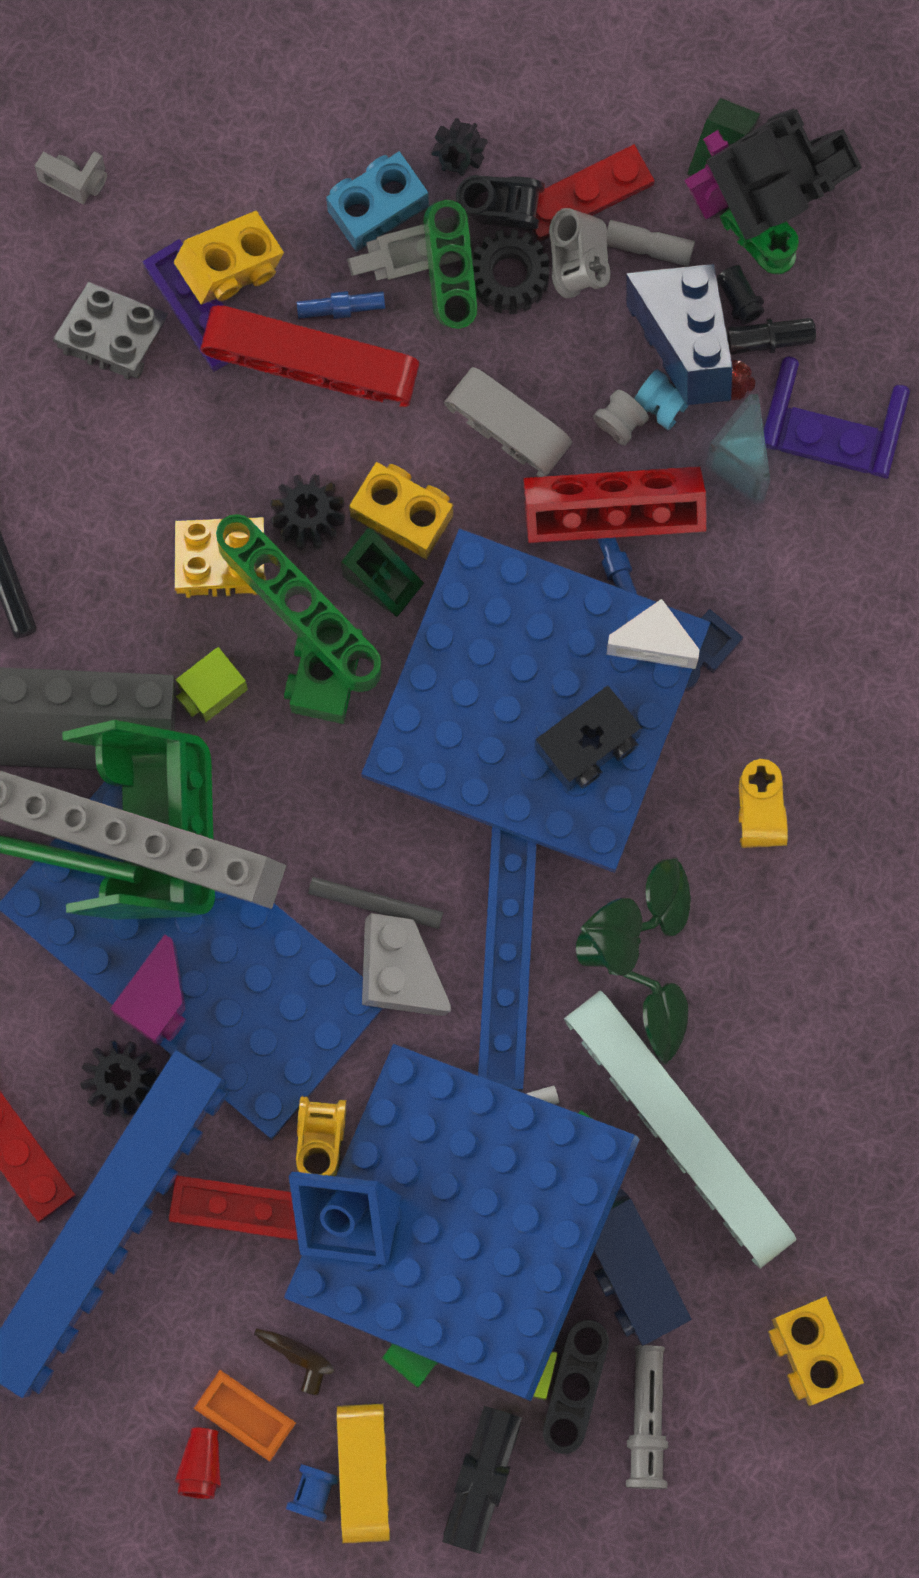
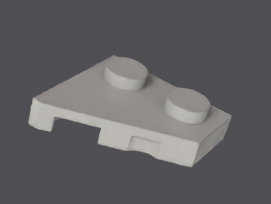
[362,913,451,1016]

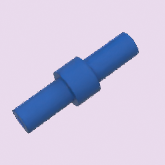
[296,291,385,319]
[597,537,637,594]

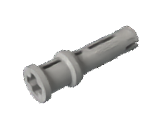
[626,1345,668,1489]

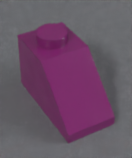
[110,934,186,1046]

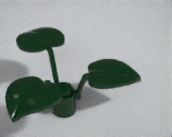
[576,858,691,1064]

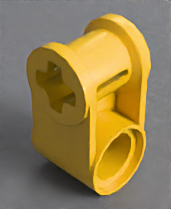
[739,759,788,848]
[296,1096,347,1176]

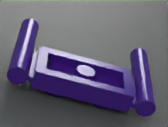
[760,356,910,479]

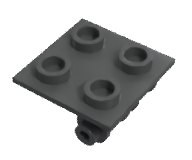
[53,282,168,380]

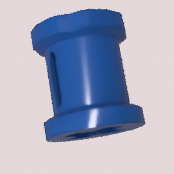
[285,1464,339,1522]

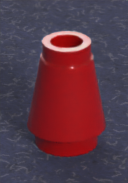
[175,1427,221,1499]

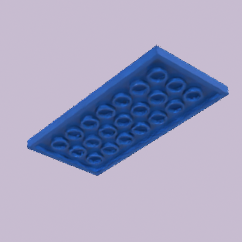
[0,782,384,1140]

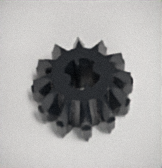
[270,474,345,550]
[80,1040,159,1119]

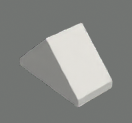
[606,599,700,669]

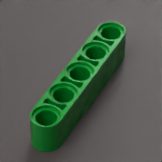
[216,514,381,692]

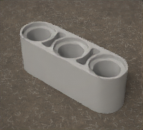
[444,367,572,477]

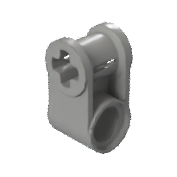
[549,208,610,298]

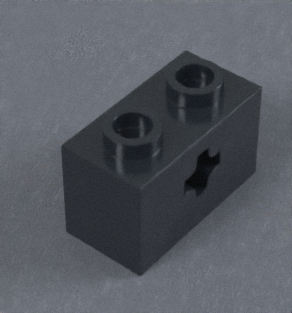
[535,685,642,791]

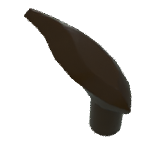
[254,1329,334,1395]

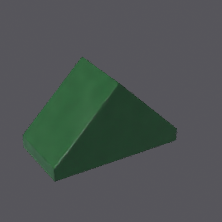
[687,98,760,176]
[341,528,424,617]

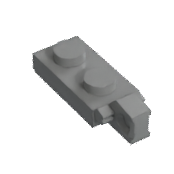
[347,216,460,281]

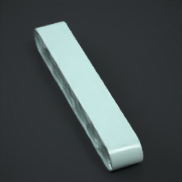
[564,991,796,1269]

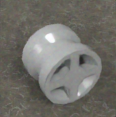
[593,389,649,445]

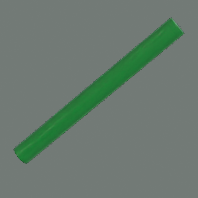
[0,835,144,884]

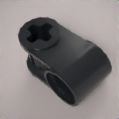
[456,175,545,230]

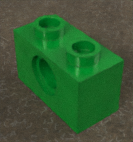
[284,626,363,724]

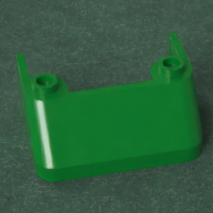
[62,720,215,920]

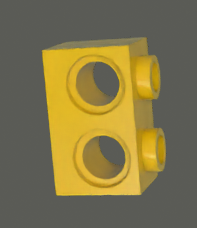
[173,210,284,305]
[349,462,453,560]
[768,1296,864,1406]

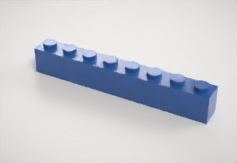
[0,1050,228,1398]

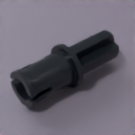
[727,318,816,355]

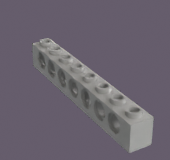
[0,771,287,909]

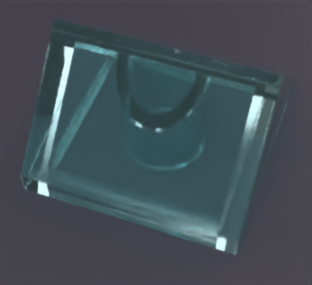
[705,394,770,504]

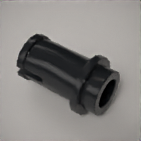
[717,265,765,324]

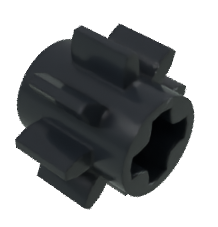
[431,118,488,176]

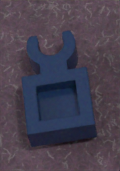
[685,609,743,692]

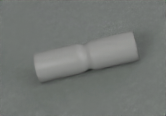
[607,220,695,267]

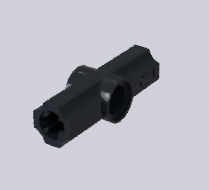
[442,1406,522,1554]

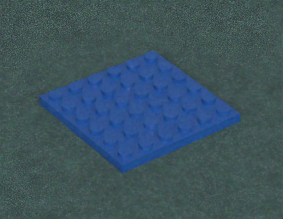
[361,529,711,873]
[284,1044,640,1401]

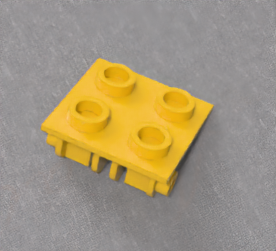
[175,517,266,598]

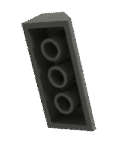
[0,667,178,770]

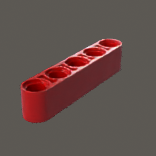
[200,305,420,407]

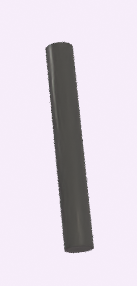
[308,877,444,929]

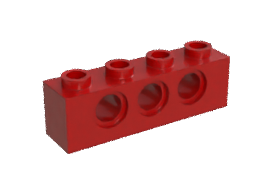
[523,466,706,543]

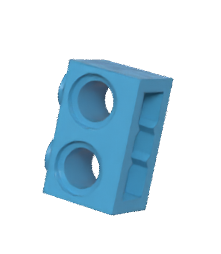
[326,151,429,252]

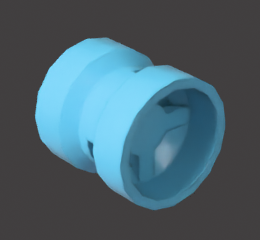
[634,369,689,430]

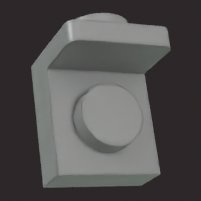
[35,151,107,205]

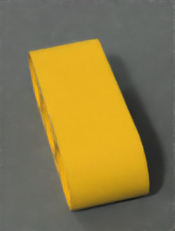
[337,1403,390,1543]

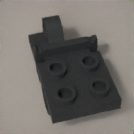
[706,109,862,240]

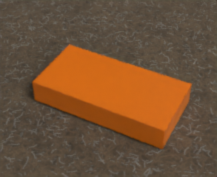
[193,1370,296,1462]

